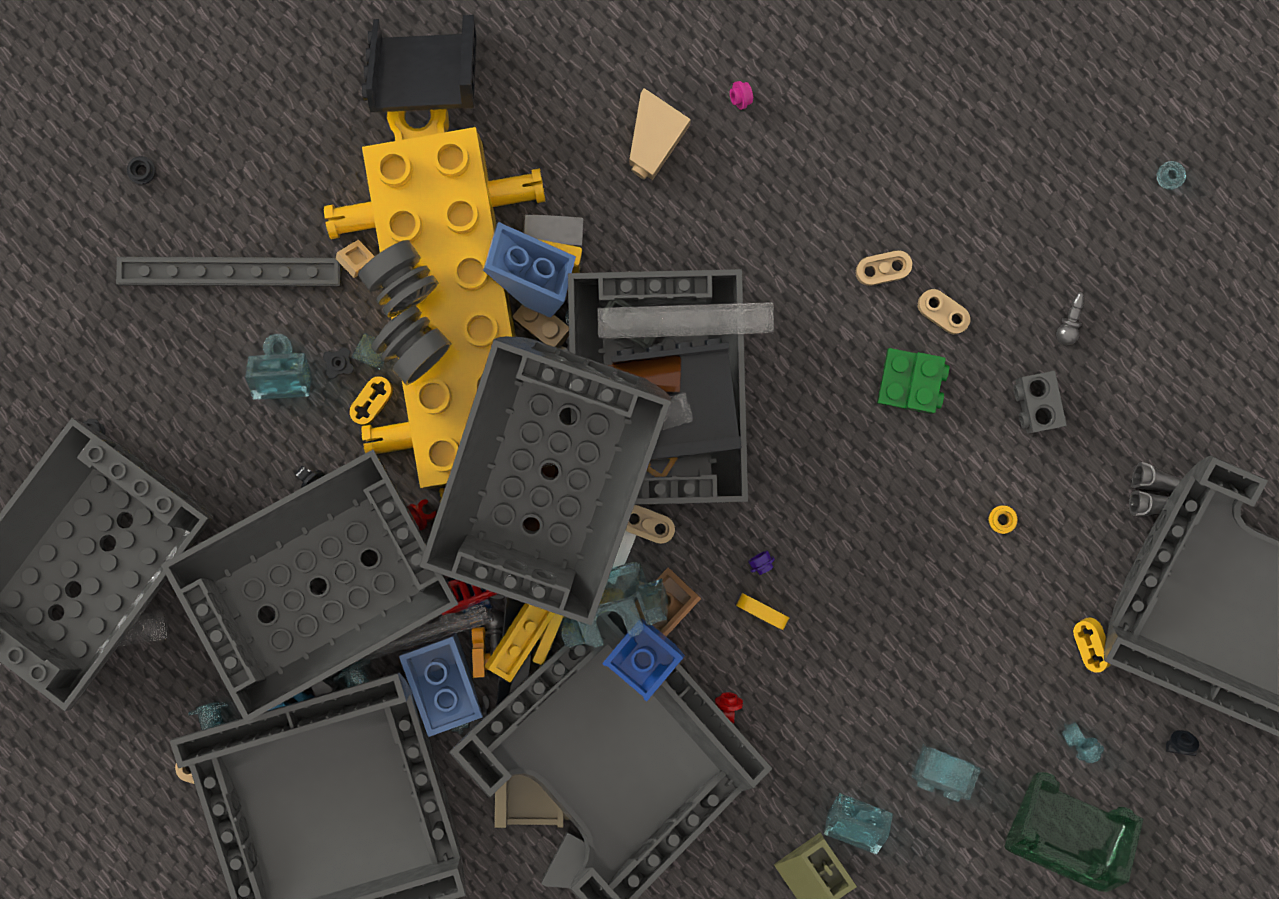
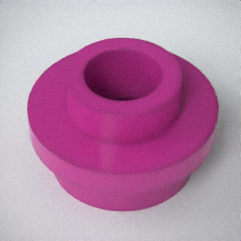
[730,81,753,110]

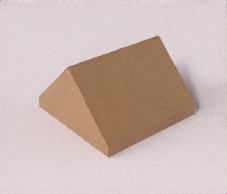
[630,568,701,636]

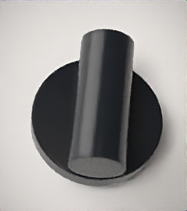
[1166,730,1199,756]

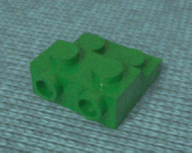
[877,348,949,414]

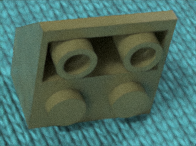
[774,832,857,899]

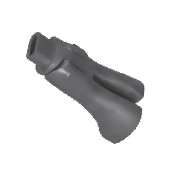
[1129,462,1182,516]

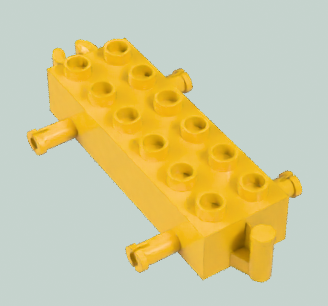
[324,109,546,489]

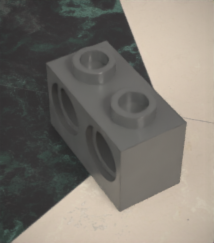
[1013,371,1067,434]

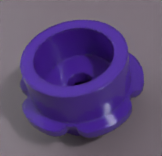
[748,550,775,575]

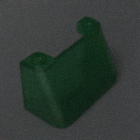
[1004,772,1144,892]

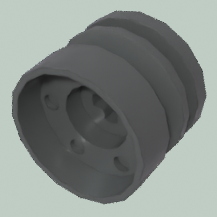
[358,240,439,318]
[371,305,452,385]

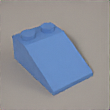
[483,222,576,318]
[399,633,483,737]

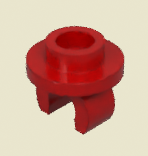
[407,499,437,530]
[715,692,743,723]

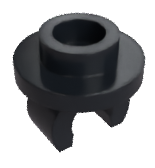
[295,466,326,488]

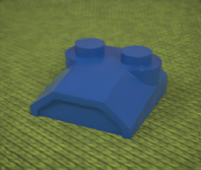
[602,618,685,701]

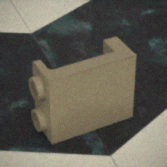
[494,775,570,828]

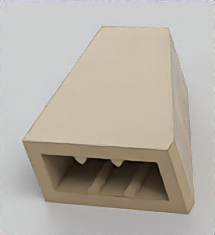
[630,88,691,180]

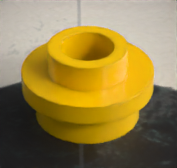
[988,506,1017,534]

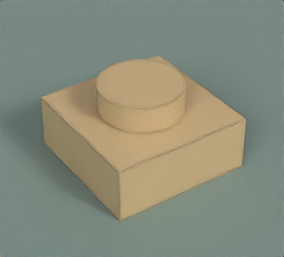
[336,239,375,278]

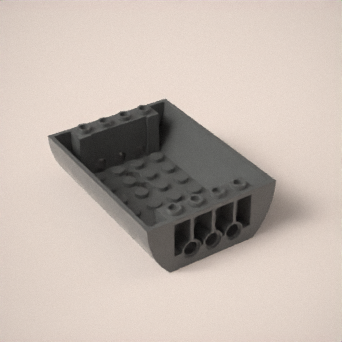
[0,418,213,711]

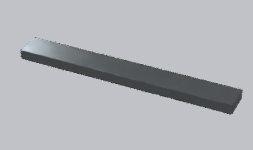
[116,257,342,287]

